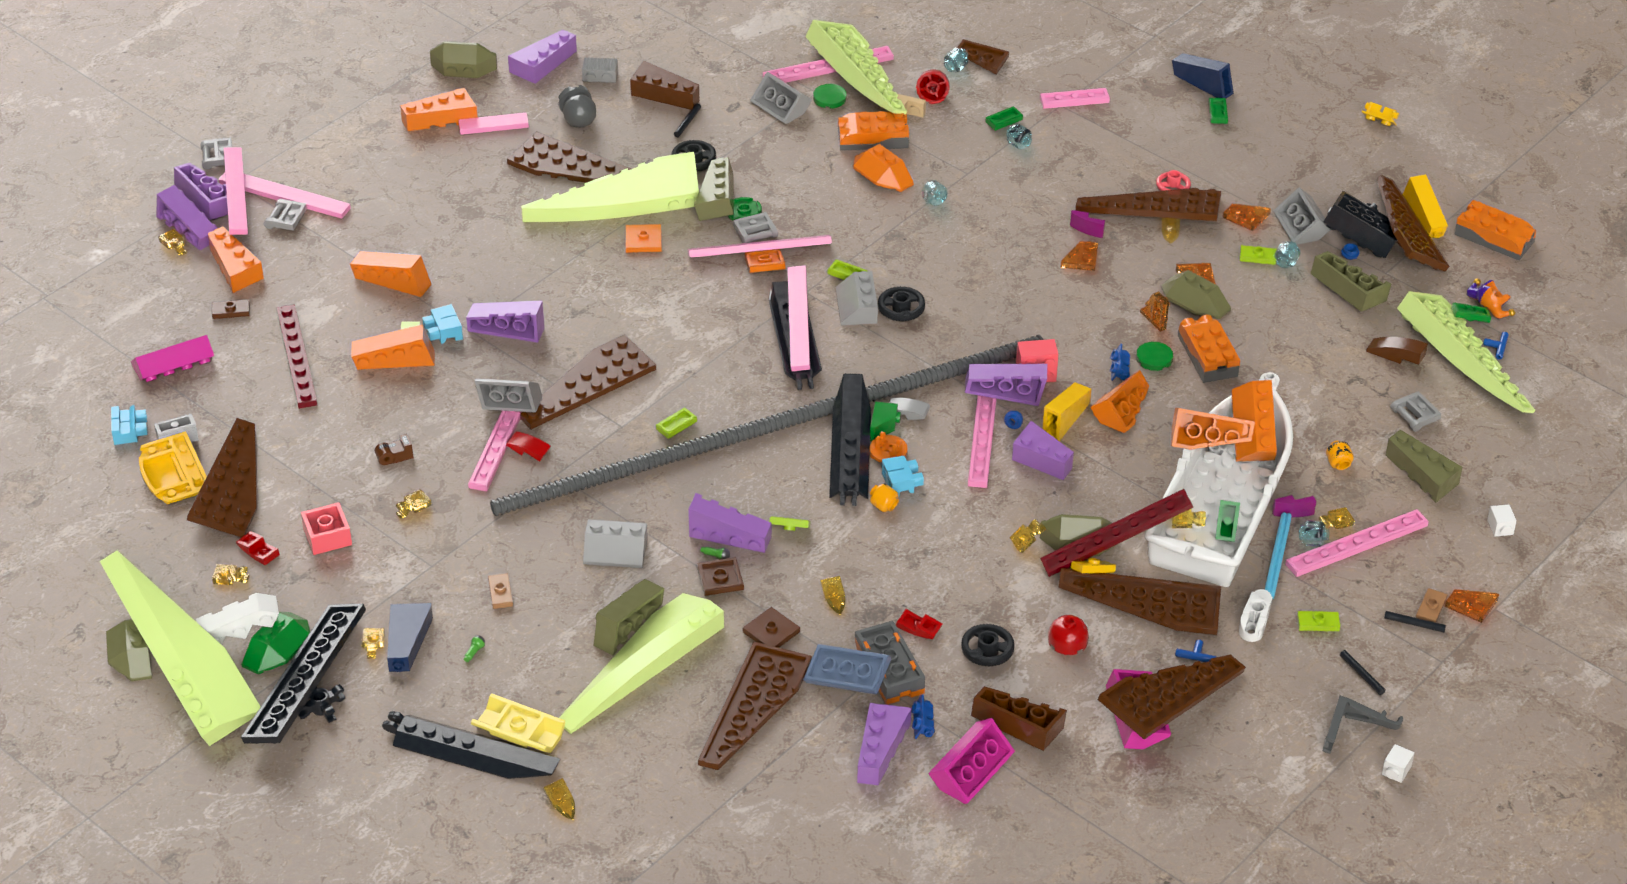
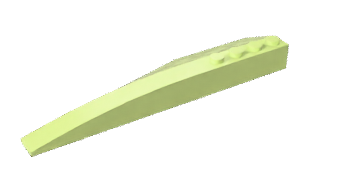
[100,551,261,746]

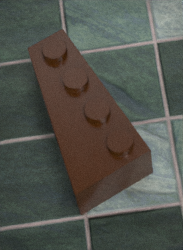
[630,60,700,110]
[971,686,1067,751]

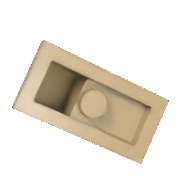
[897,94,926,118]

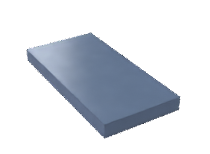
[803,644,891,695]

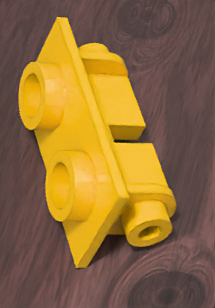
[1362,102,1399,126]

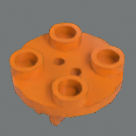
[870,431,908,463]

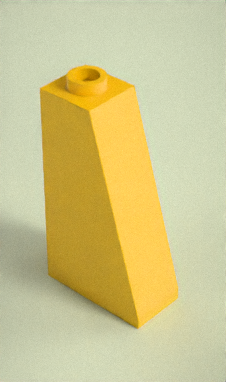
[1403,174,1448,238]
[1042,382,1092,441]

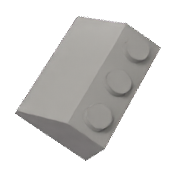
[750,72,813,124]
[1273,187,1331,245]
[836,271,878,325]
[475,379,542,412]
[583,519,648,568]

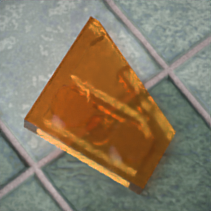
[1061,241,1098,271]

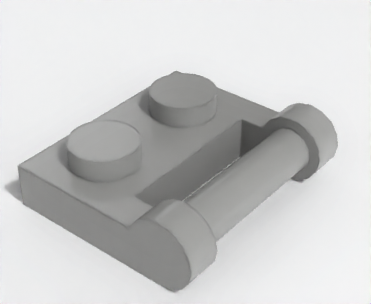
[200,138,232,170]
[264,199,307,231]
[733,212,778,243]
[1390,391,1441,432]

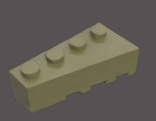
[694,157,734,221]
[1311,251,1392,312]
[1386,430,1463,503]
[593,579,664,655]

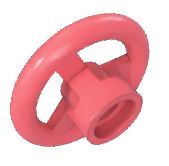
[1156,170,1191,191]

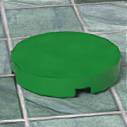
[813,84,847,109]
[728,197,762,221]
[1136,341,1173,371]

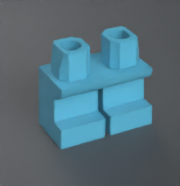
[422,304,463,344]
[111,405,148,445]
[882,456,924,496]

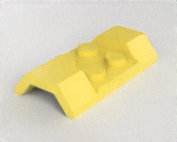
[471,693,565,753]

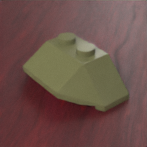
[430,41,497,78]
[1161,270,1231,319]
[1040,514,1114,556]
[106,619,152,681]

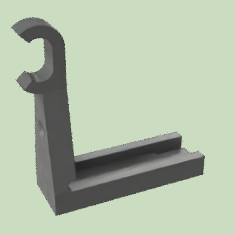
[1322,695,1403,754]

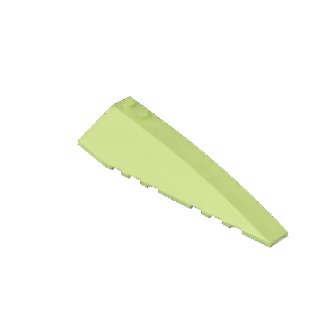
[805,20,907,114]
[521,152,699,222]
[1397,291,1535,413]
[559,593,724,734]

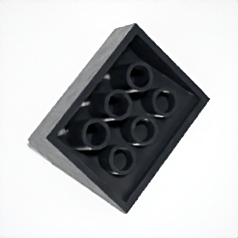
[1323,191,1397,258]

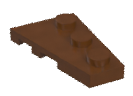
[957,39,1009,75]

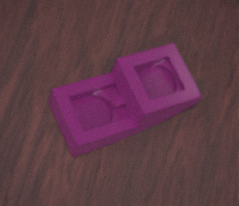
[1070,210,1105,238]
[1272,495,1316,518]

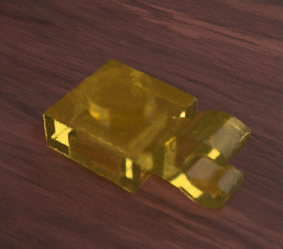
[158,229,187,256]
[396,489,431,518]
[1317,507,1355,532]
[1171,509,1206,528]
[1009,519,1046,553]
[212,564,250,585]
[362,628,385,659]

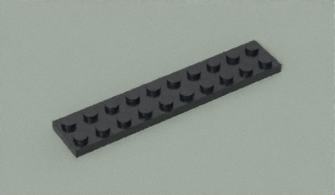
[241,604,366,744]

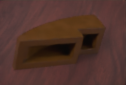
[1366,337,1428,365]

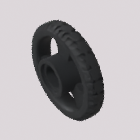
[671,140,716,172]
[878,286,925,322]
[961,624,1015,667]

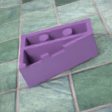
[1012,421,1074,480]

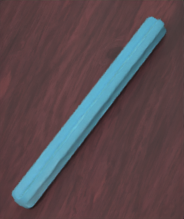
[1265,512,1292,599]

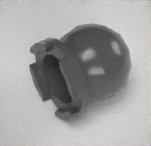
[558,85,596,128]

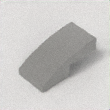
[889,398,930,420]

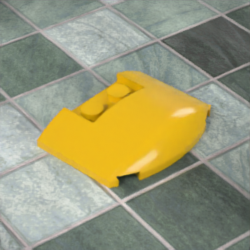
[139,431,207,504]

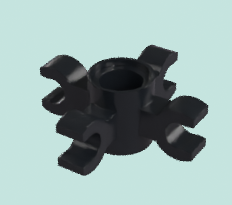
[298,684,346,723]

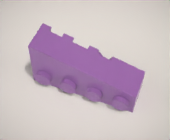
[508,30,577,84]
[174,162,228,220]
[156,185,217,250]
[466,301,545,343]
[965,364,1047,406]
[689,493,772,553]
[857,703,911,785]

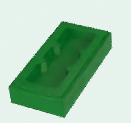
[1208,98,1228,124]
[985,106,1023,131]
[1451,302,1492,323]

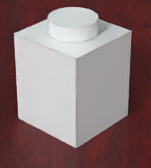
[1487,504,1516,537]
[1382,744,1415,783]

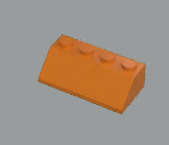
[1231,380,1277,462]

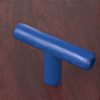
[1483,332,1509,360]
[1175,640,1216,662]

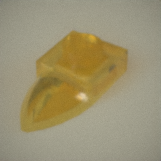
[1162,218,1180,243]
[820,576,846,615]
[543,778,575,820]

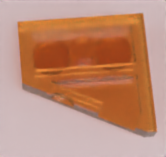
[1223,203,1271,231]
[1176,263,1216,284]
[1140,291,1169,332]
[1445,589,1499,623]

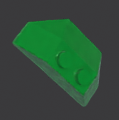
[241,612,310,675]

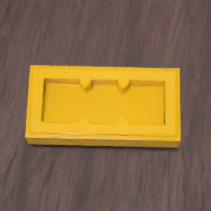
[1071,558,1116,573]

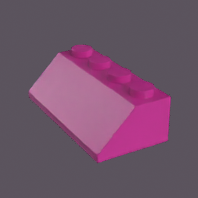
[131,335,214,382]
[1106,669,1171,749]
[928,718,1015,804]

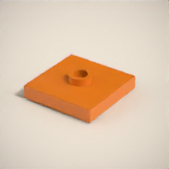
[626,224,662,253]
[745,249,786,273]

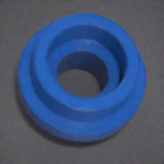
[1341,243,1359,260]
[1004,411,1023,429]

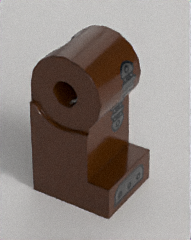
[374,433,414,466]

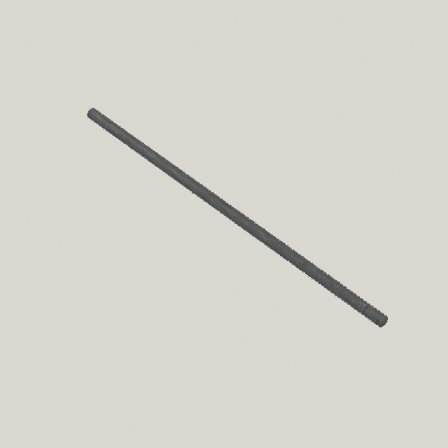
[490,334,1044,516]

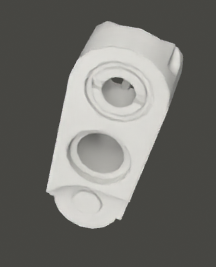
[1239,589,1273,642]

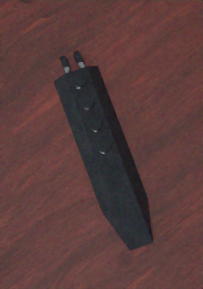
[769,281,822,390]
[829,373,871,506]
[382,711,560,779]

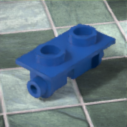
[1110,343,1130,381]
[911,694,935,739]

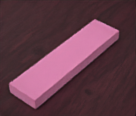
[1040,88,1110,109]
[458,113,529,135]

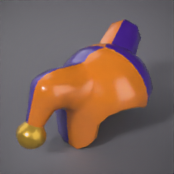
[1466,278,1515,319]

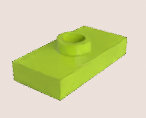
[1240,245,1277,265]
[827,259,868,280]
[656,407,697,439]
[769,516,811,531]
[1297,611,1340,631]

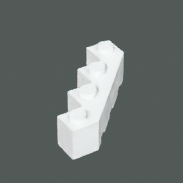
[196,593,279,645]

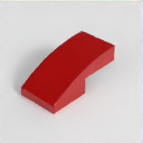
[506,431,551,462]
[236,531,280,565]
[896,609,943,639]

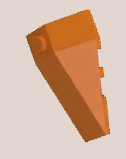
[1091,370,1149,433]
[1171,408,1255,450]

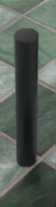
[674,103,701,138]
[1384,611,1446,633]
[1340,650,1386,695]

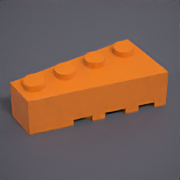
[400,88,478,131]
[208,226,264,293]
[350,251,432,297]
[351,324,435,370]

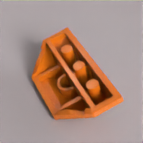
[853,144,914,192]

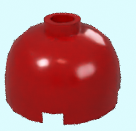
[916,69,950,104]
[1048,615,1089,655]

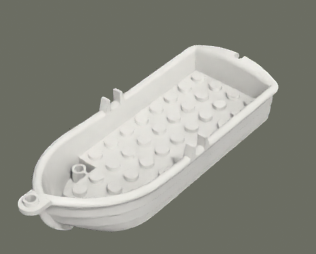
[1145,372,1293,587]

